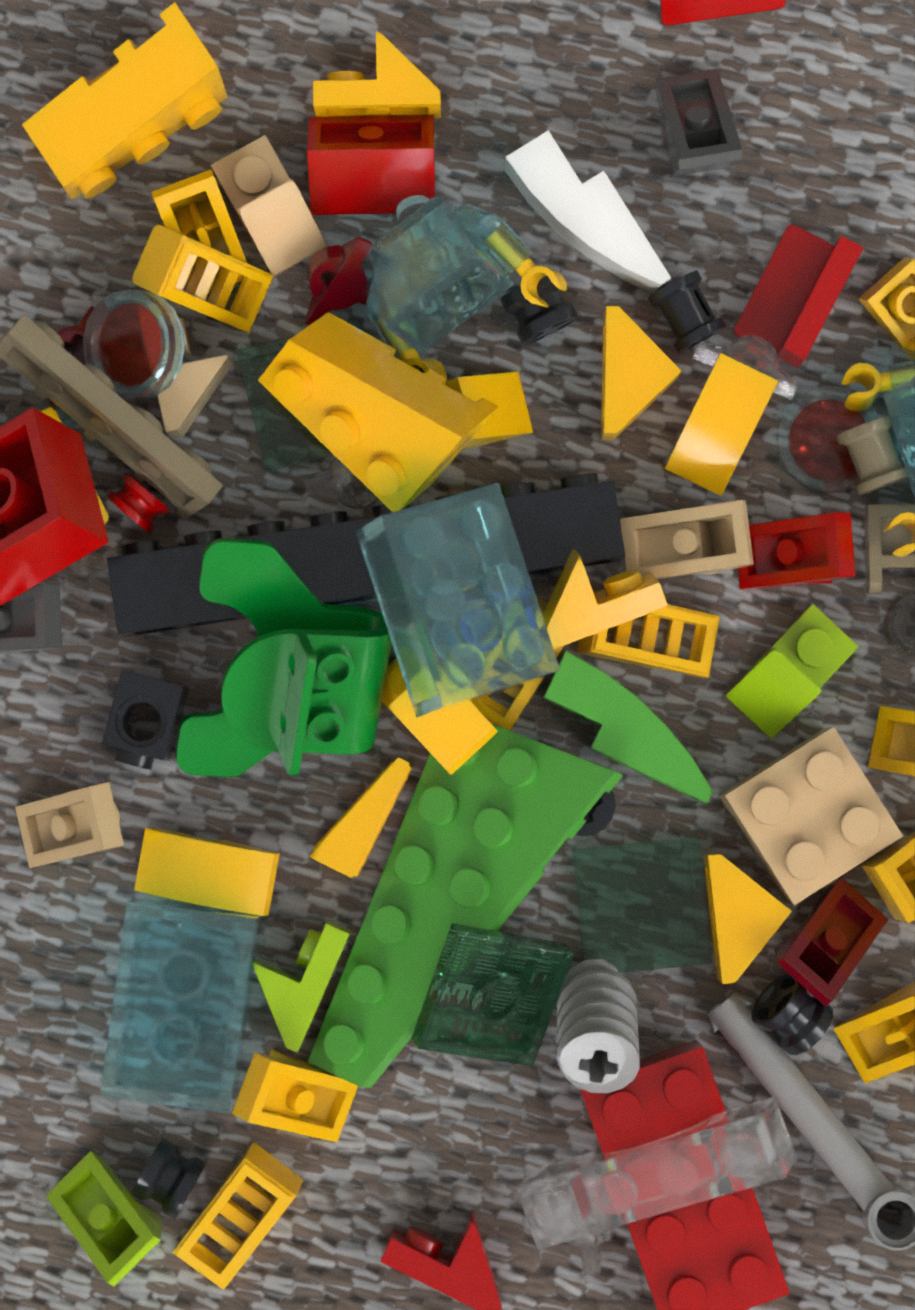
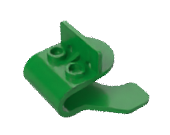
[175,538,394,777]

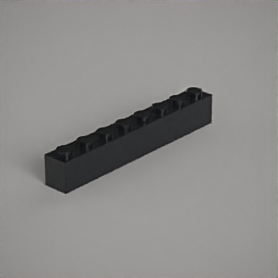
[107,473,625,637]

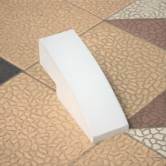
[504,130,671,293]

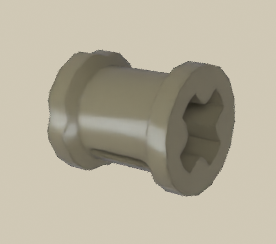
[836,416,913,496]

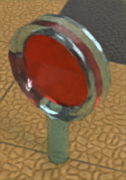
[56,289,185,429]
[775,385,915,494]

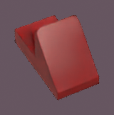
[738,512,856,589]
[380,1211,502,1310]

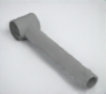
[706,990,915,1251]

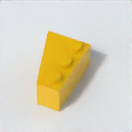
[22,2,228,200]
[258,312,499,515]

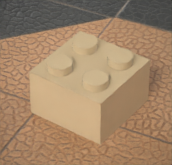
[718,727,903,905]

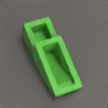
[542,651,713,803]

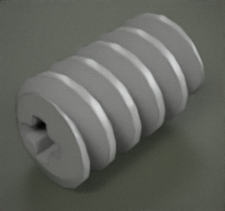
[557,959,640,1093]

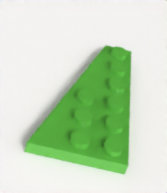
[307,724,623,1088]

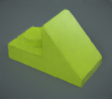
[725,604,859,739]
[252,921,351,1053]
[46,1151,162,1286]

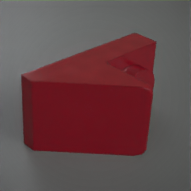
[774,877,889,1006]

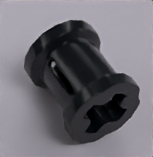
[648,270,727,353]

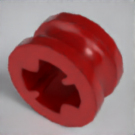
[106,473,170,533]

